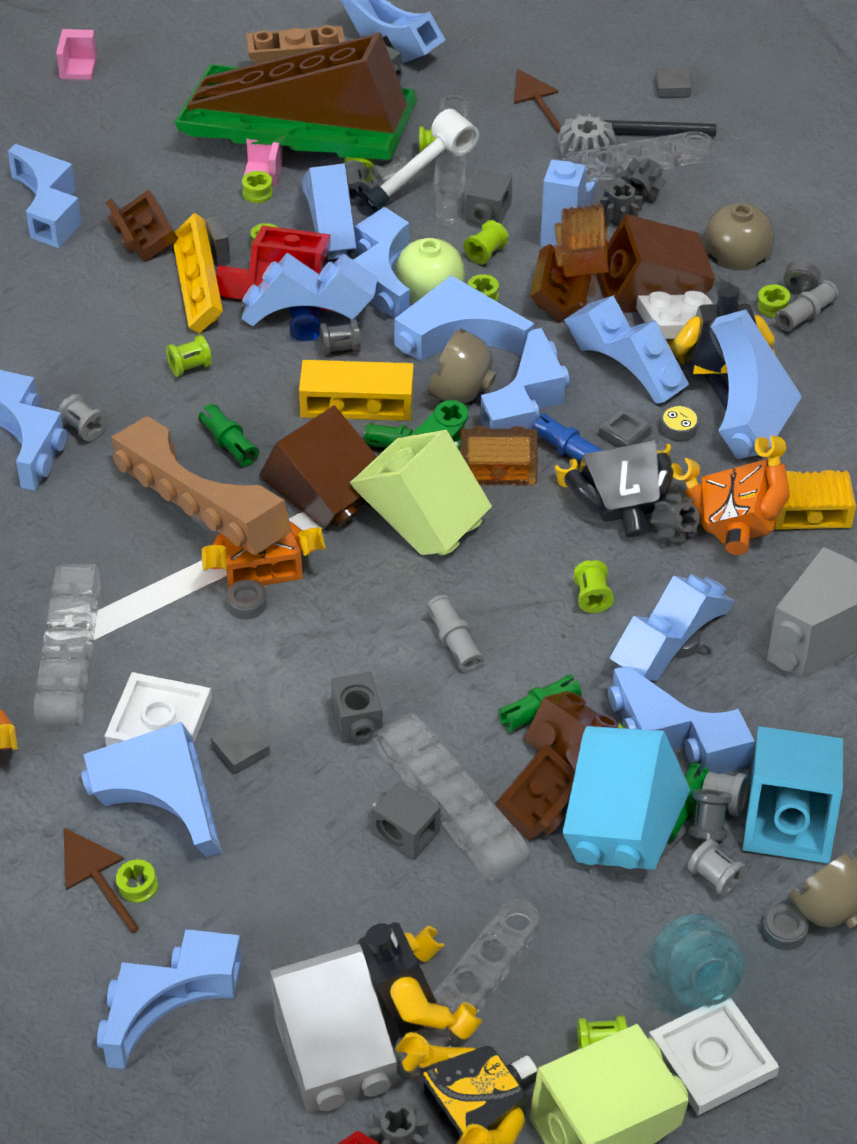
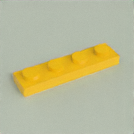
[173,213,223,334]

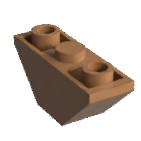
[246,25,345,63]

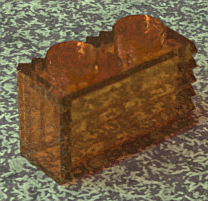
[554,203,608,278]
[461,426,538,486]

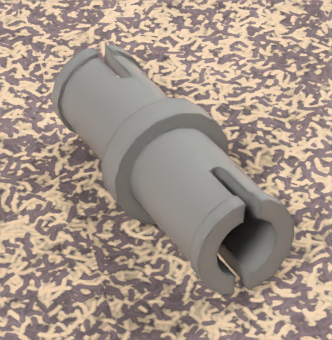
[775,281,839,331]
[426,595,484,672]

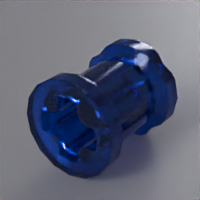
[288,306,322,342]

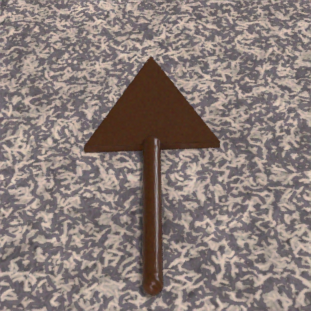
[514,69,562,133]
[64,828,138,933]

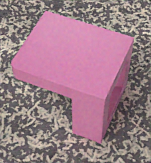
[56,29,98,80]
[244,139,283,186]

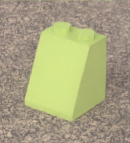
[350,430,492,555]
[529,1024,689,1144]

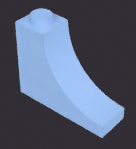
[540,159,597,252]
[301,164,356,260]
[394,275,534,362]
[711,309,802,460]
[82,722,222,858]

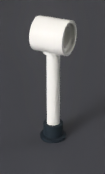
[361,109,479,212]

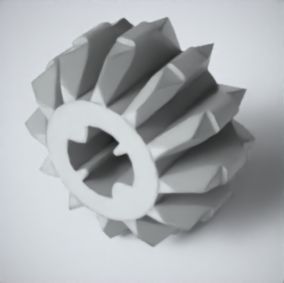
[558,114,615,167]

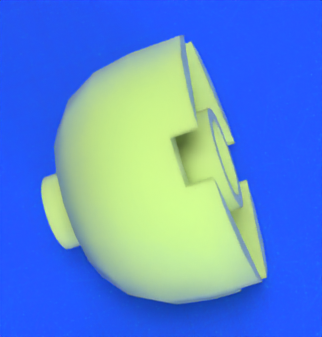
[394,238,465,304]

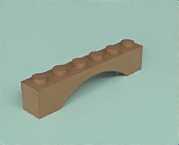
[111,416,292,555]

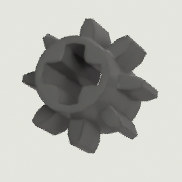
[621,158,666,201]
[599,183,643,226]
[651,493,700,542]
[369,1100,428,1144]

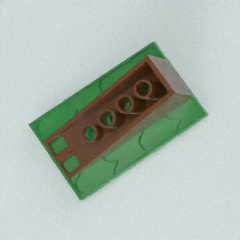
[174,32,418,160]

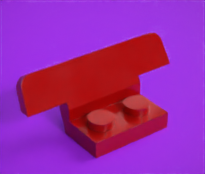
[216,225,336,312]

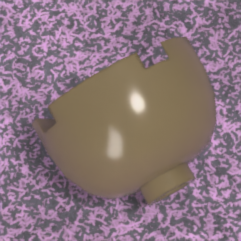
[703,203,774,270]
[428,328,496,404]
[788,846,857,929]

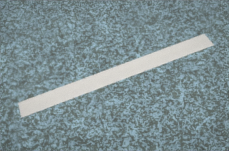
[43,512,323,657]

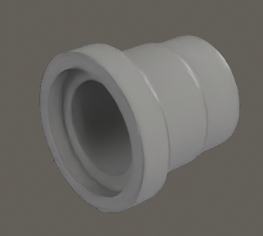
[702,772,750,817]

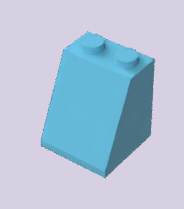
[562,726,690,870]
[742,726,843,864]

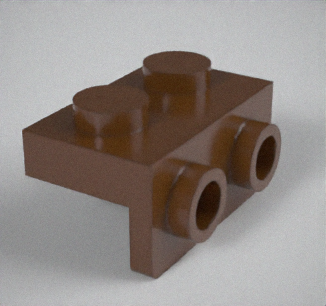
[106,189,179,262]
[530,244,594,323]
[524,691,619,770]
[492,744,576,841]

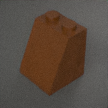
[594,214,715,313]
[259,405,377,530]

